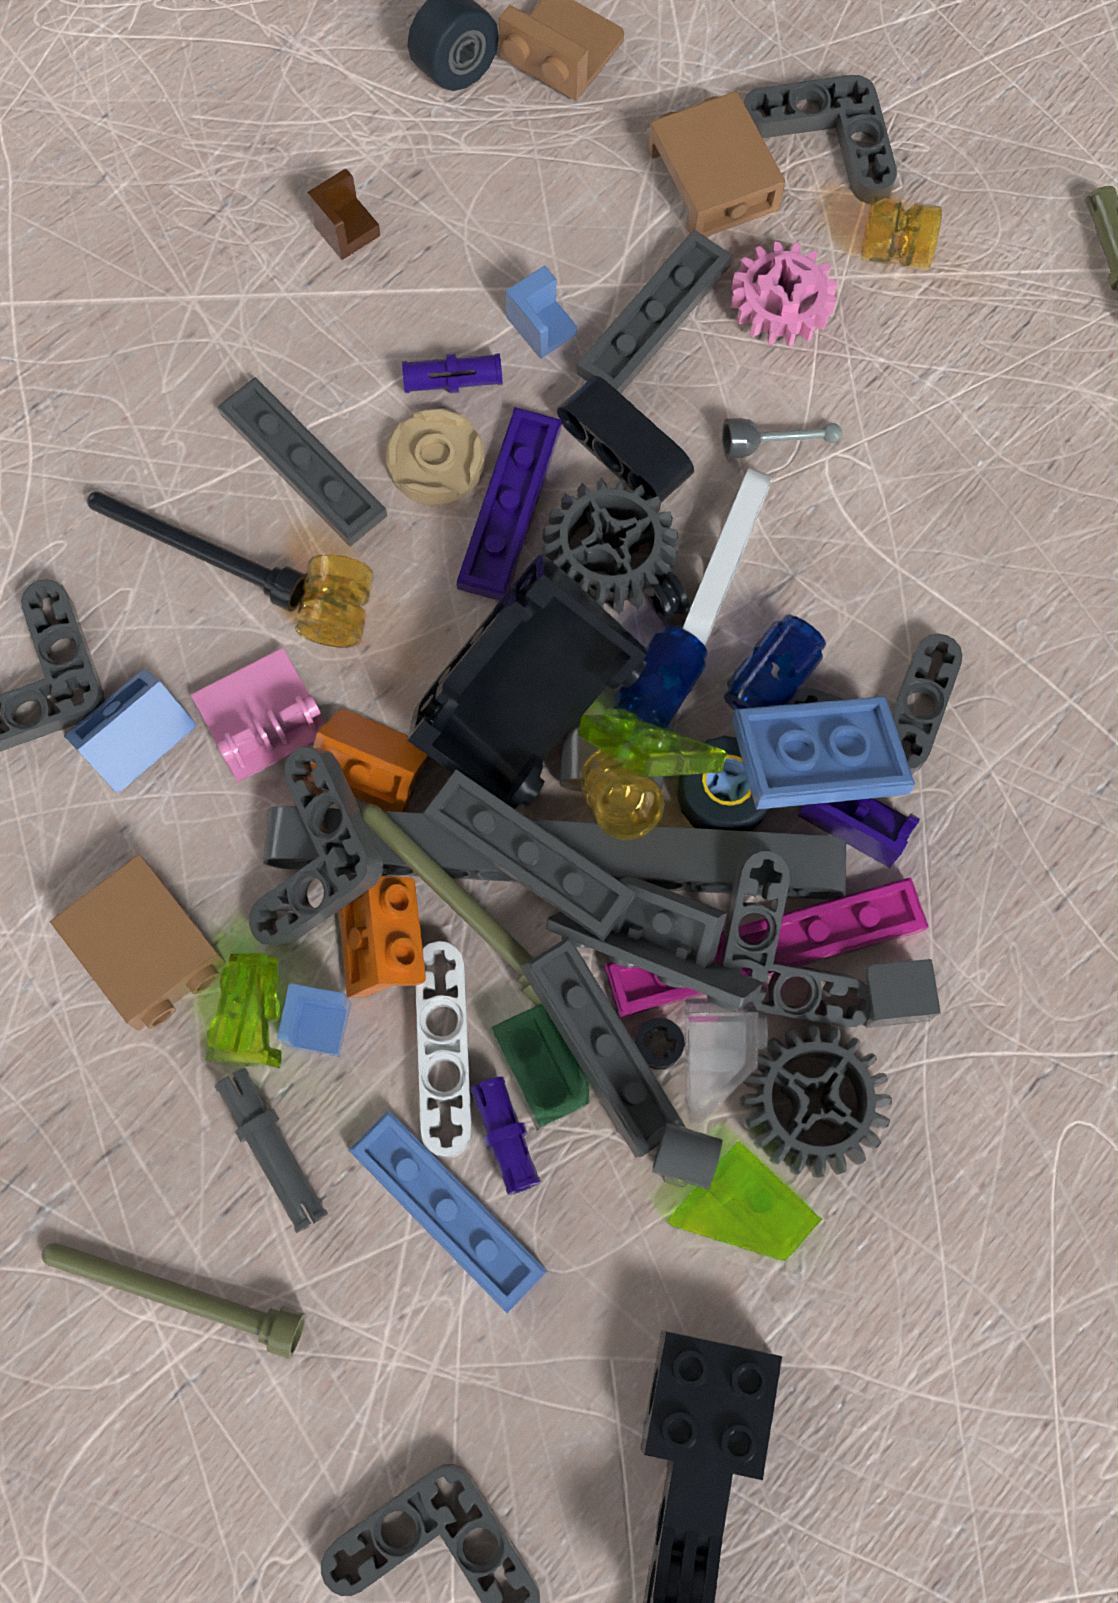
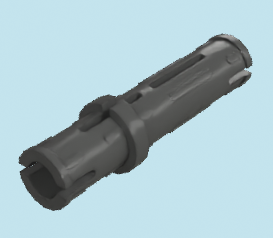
[214,1068,328,1233]

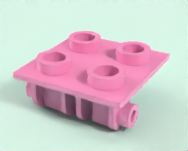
[191,648,325,783]

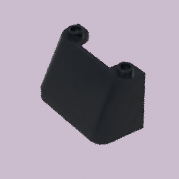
[407,554,647,809]

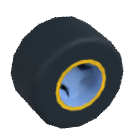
[677,736,769,831]

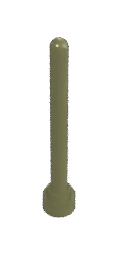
[361,804,541,1006]
[41,1243,306,1359]

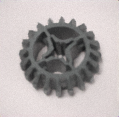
[542,477,679,615]
[739,1025,892,1178]

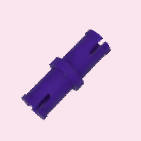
[402,353,503,394]
[470,1076,541,1195]

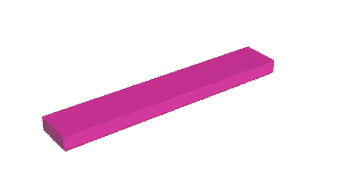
[604,877,929,1019]

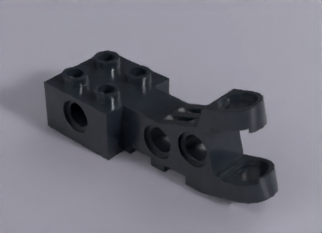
[640,1330,782,1603]

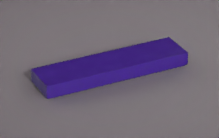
[456,407,562,601]

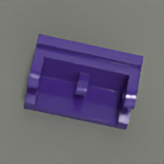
[798,798,920,868]

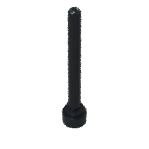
[87,491,309,612]

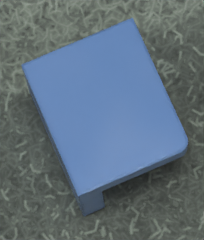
[505,265,577,359]
[277,983,351,1057]

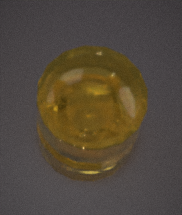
[861,195,942,271]
[295,554,374,648]
[579,746,665,840]

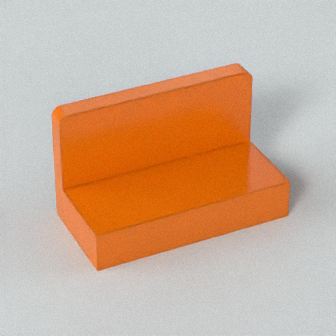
[307,709,431,812]

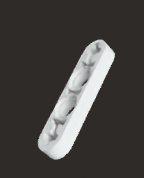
[679,468,773,650]
[416,941,472,1158]

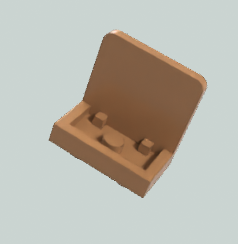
[499,0,624,101]

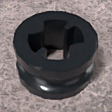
[648,571,690,624]
[634,1018,685,1070]

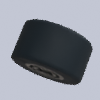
[407,0,499,91]

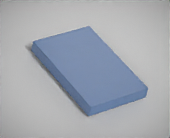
[731,696,915,810]

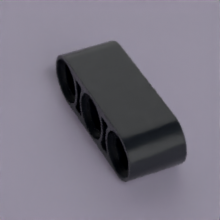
[557,376,694,503]

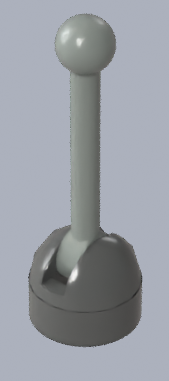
[722,418,842,459]

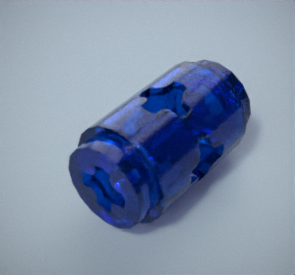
[724,614,826,710]
[611,626,708,739]

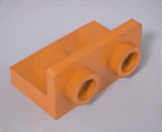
[338,876,426,998]

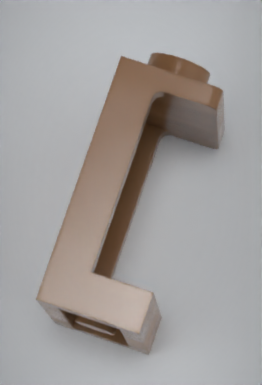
[648,91,785,237]
[49,854,226,1031]

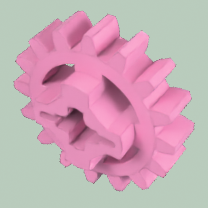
[730,241,838,346]

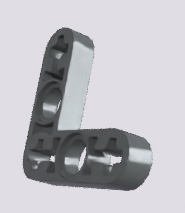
[743,75,897,204]
[0,579,105,752]
[785,633,963,774]
[249,747,383,945]
[718,849,871,1027]
[321,1464,540,1603]

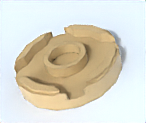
[386,408,485,505]

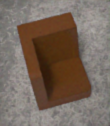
[307,169,381,260]

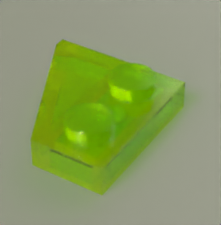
[578,709,727,777]
[205,953,282,1068]
[665,1141,823,1262]

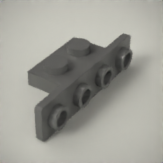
[546,875,763,1008]

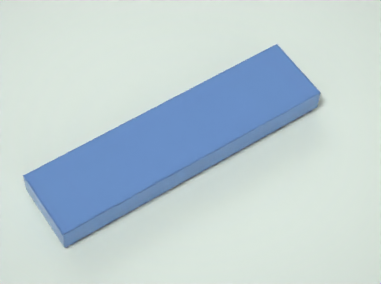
[348,1110,547,1313]

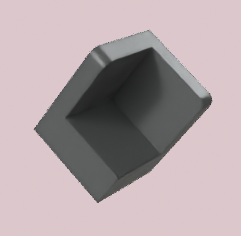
[865,959,941,1028]

